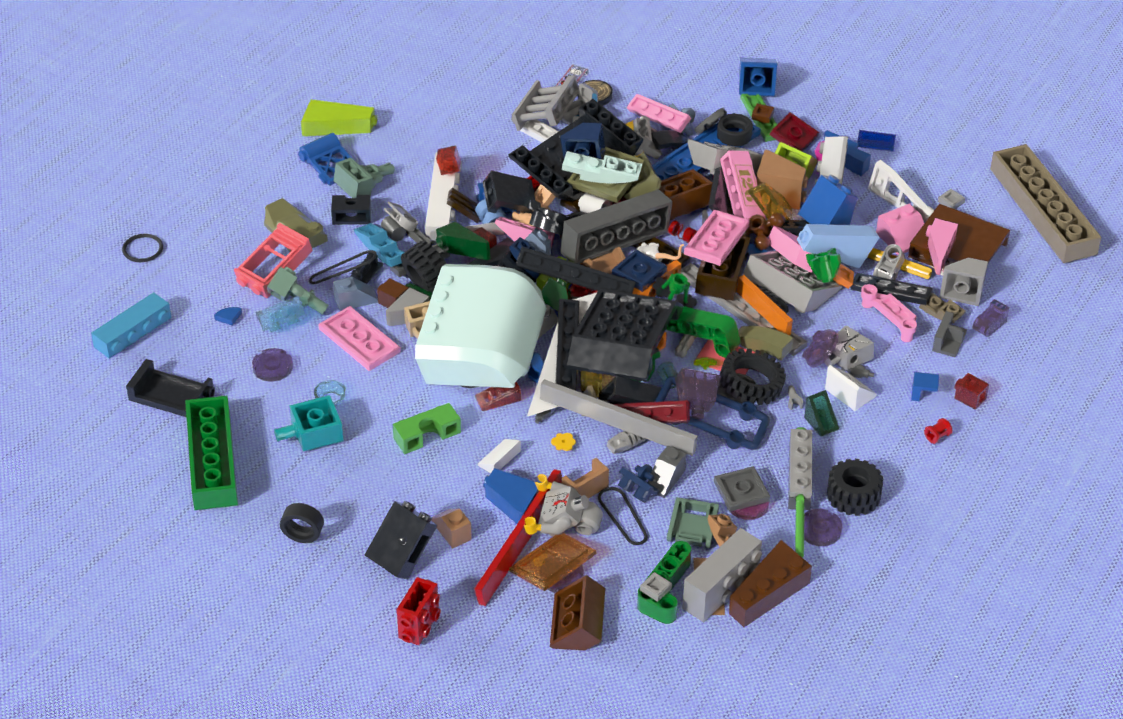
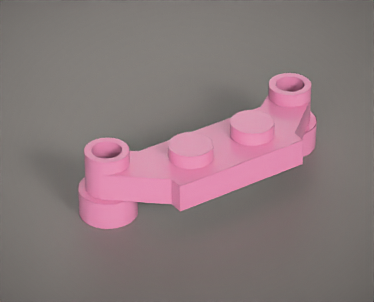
[861,284,917,342]

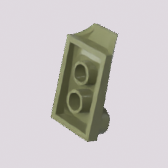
[623,152,662,200]
[264,198,328,252]

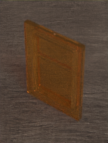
[509,533,597,591]

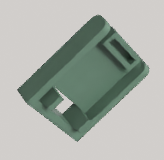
[667,497,719,548]

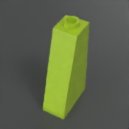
[301,99,377,136]

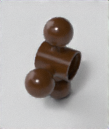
[742,213,785,250]

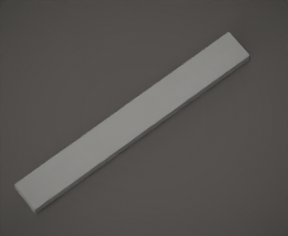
[681,263,807,356]
[540,379,697,456]

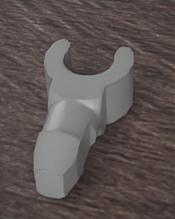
[788,385,803,410]

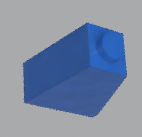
[483,468,539,524]

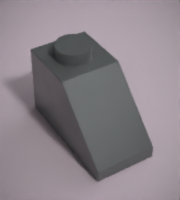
[648,446,686,498]

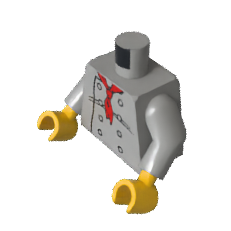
[524,474,590,537]

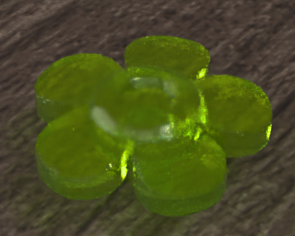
[693,357,717,370]

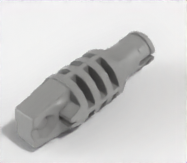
[607,431,646,454]

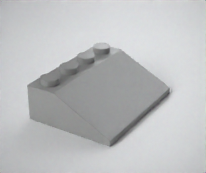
[742,251,843,313]

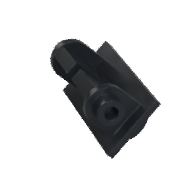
[350,253,383,284]

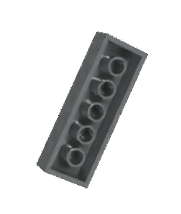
[561,189,672,264]

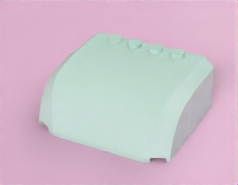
[415,264,546,388]

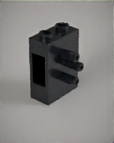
[364,501,438,580]

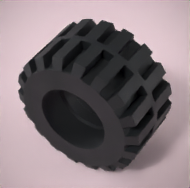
[401,241,446,293]
[827,458,883,516]

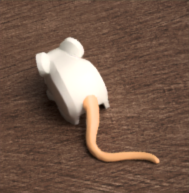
[636,243,684,262]

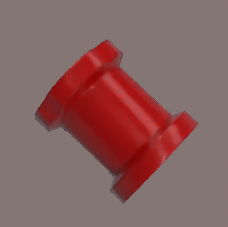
[924,418,953,444]

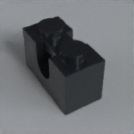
[331,195,371,225]

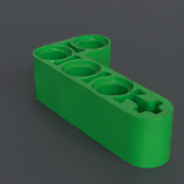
[666,306,741,358]
[637,541,691,624]

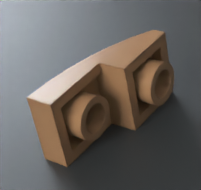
[707,514,737,547]

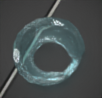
[314,380,346,406]

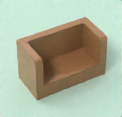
[581,246,625,274]
[562,458,609,499]

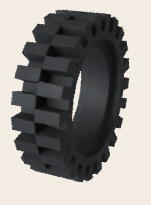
[719,349,786,405]

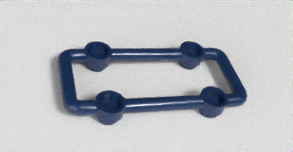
[655,376,770,450]

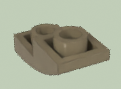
[919,293,966,323]

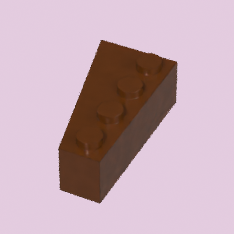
[729,540,812,627]

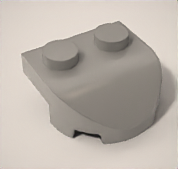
[633,116,662,159]

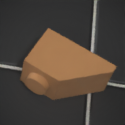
[431,508,471,549]

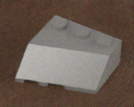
[688,139,763,177]

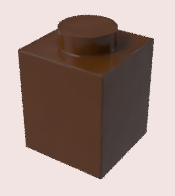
[377,278,408,308]

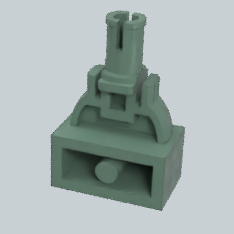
[334,158,395,198]
[267,267,329,315]

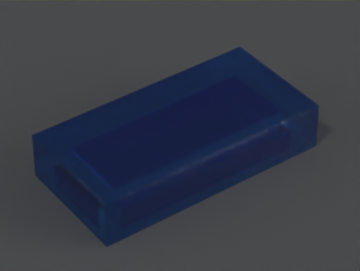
[857,130,896,152]

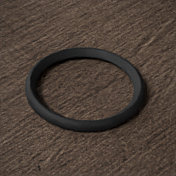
[122,234,163,263]

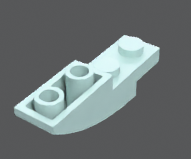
[562,151,642,184]

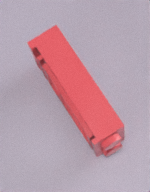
[234,223,313,298]

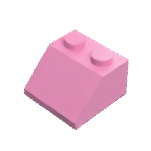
[876,203,924,255]

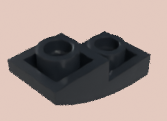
[651,130,688,151]

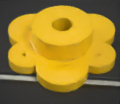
[551,433,576,451]

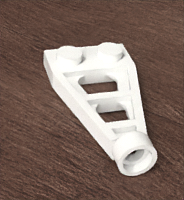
[868,160,934,222]

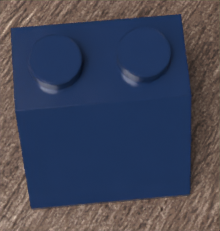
[560,123,606,160]

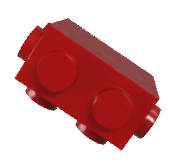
[396,577,441,645]

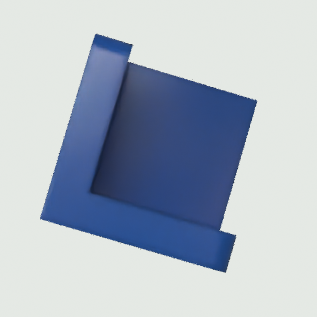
[911,372,939,402]

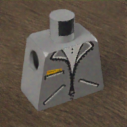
[824,325,874,370]

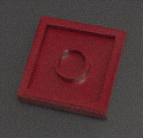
[769,112,820,152]

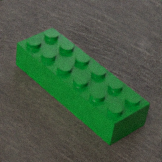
[185,395,238,511]

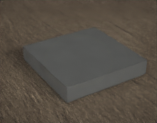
[714,466,770,512]

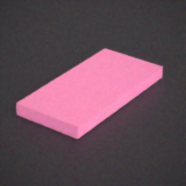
[684,210,750,266]
[318,306,401,371]

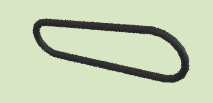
[309,250,377,284]
[598,487,648,545]

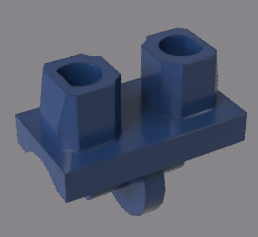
[618,464,660,503]

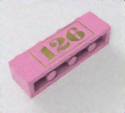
[720,150,766,220]

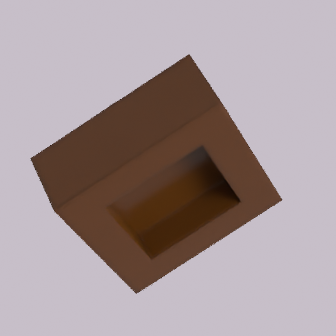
[751,103,774,123]

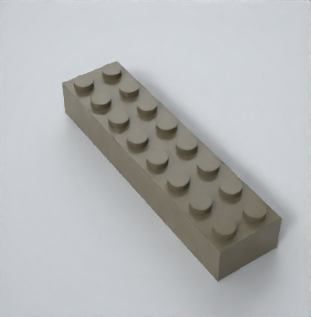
[990,144,1101,263]

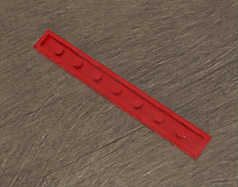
[474,469,562,606]

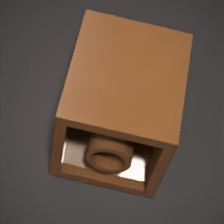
[757,150,808,210]

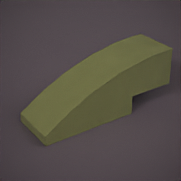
[738,326,794,360]

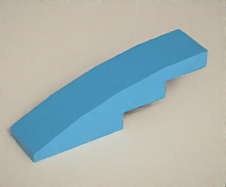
[354,223,404,267]

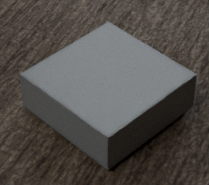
[938,189,965,209]
[640,572,672,602]

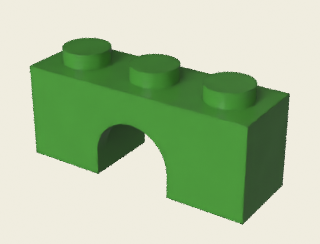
[392,403,461,455]

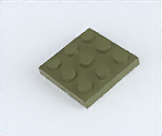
[567,147,645,203]

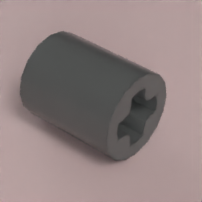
[381,216,406,241]

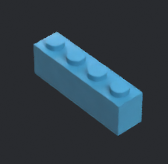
[91,292,172,359]

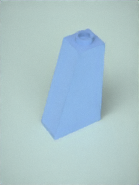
[797,224,880,269]

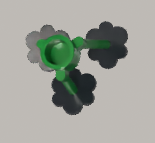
[653,273,697,308]

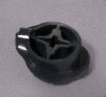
[526,200,572,240]

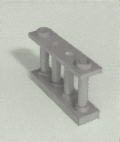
[512,75,579,131]

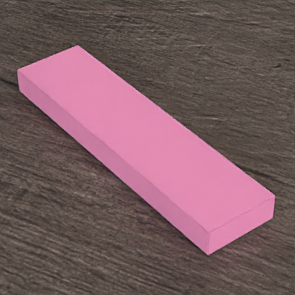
[627,94,691,133]

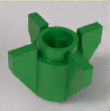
[806,248,841,283]

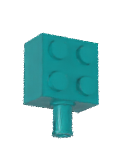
[274,395,344,452]

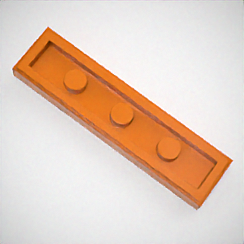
[737,275,793,336]

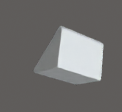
[825,365,877,411]

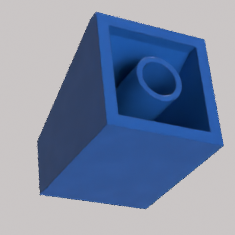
[739,57,777,96]
[798,174,858,225]

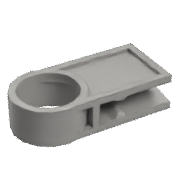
[384,201,418,232]

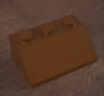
[659,169,713,220]
[549,575,606,651]

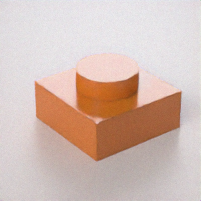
[833,264,854,289]

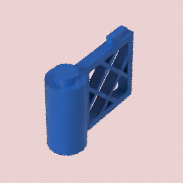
[298,133,356,186]

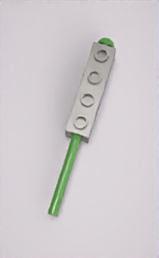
[788,427,812,558]

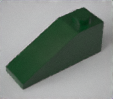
[436,222,491,260]

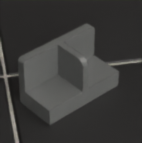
[932,311,967,357]

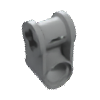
[873,244,905,280]

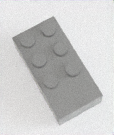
[682,528,762,623]

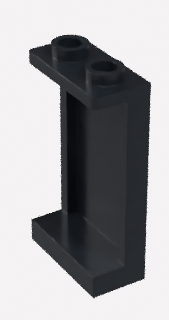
[126,359,215,417]

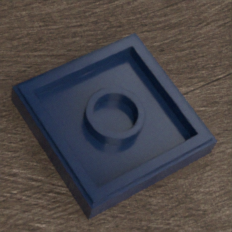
[611,250,667,292]

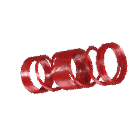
[668,220,697,243]

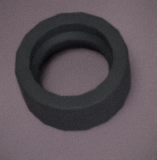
[717,113,753,146]
[280,503,324,543]

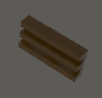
[447,187,480,223]

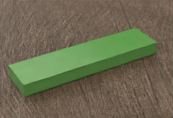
[740,94,777,142]

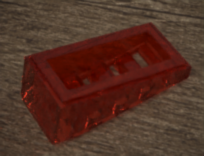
[475,381,521,411]

